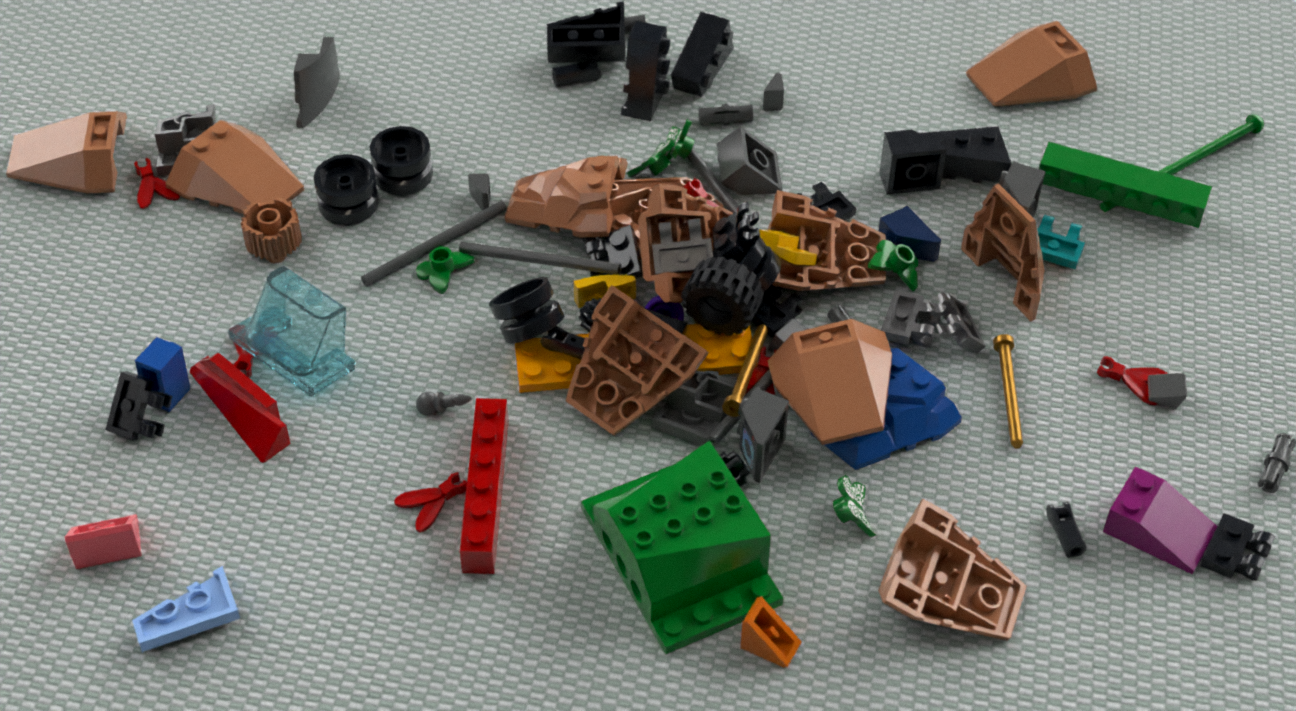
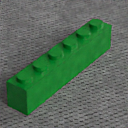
[1039,142,1212,228]

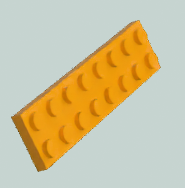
[515,324,757,393]

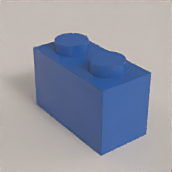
[135,337,191,412]

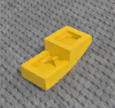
[759,229,817,266]
[573,275,636,308]

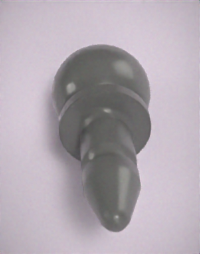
[416,391,472,415]

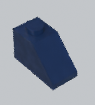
[878,206,941,262]

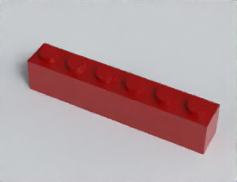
[459,398,509,574]

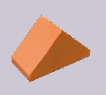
[740,597,802,668]

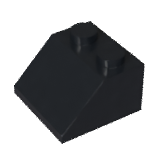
[879,129,947,195]

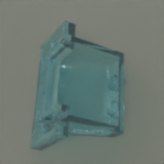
[228,265,355,397]

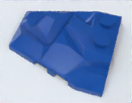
[811,348,962,470]

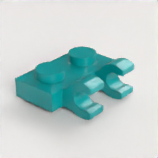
[1037,214,1085,270]

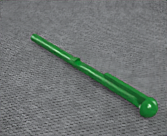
[1100,114,1264,213]

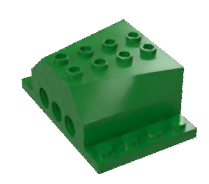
[581,440,784,655]

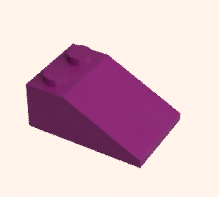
[1103,466,1217,575]

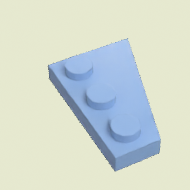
[132,566,240,652]

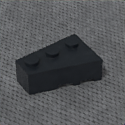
[547,1,625,63]
[671,12,734,97]
[621,21,670,122]
[920,126,1012,184]

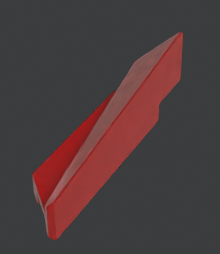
[190,353,291,463]

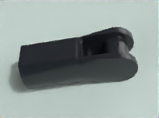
[552,59,601,87]
[540,326,585,360]
[1046,502,1086,558]

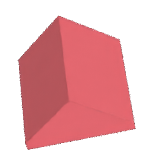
[65,514,142,569]

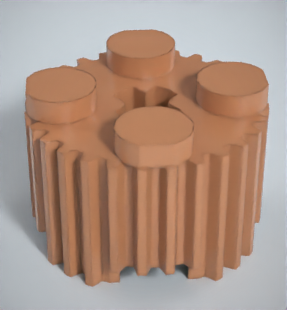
[241,197,302,264]

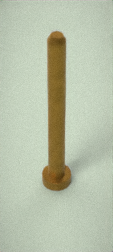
[722,324,768,417]
[993,334,1023,449]

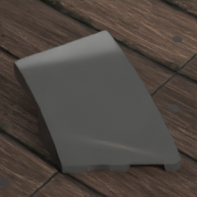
[294,37,340,128]
[155,104,216,176]
[652,370,739,446]

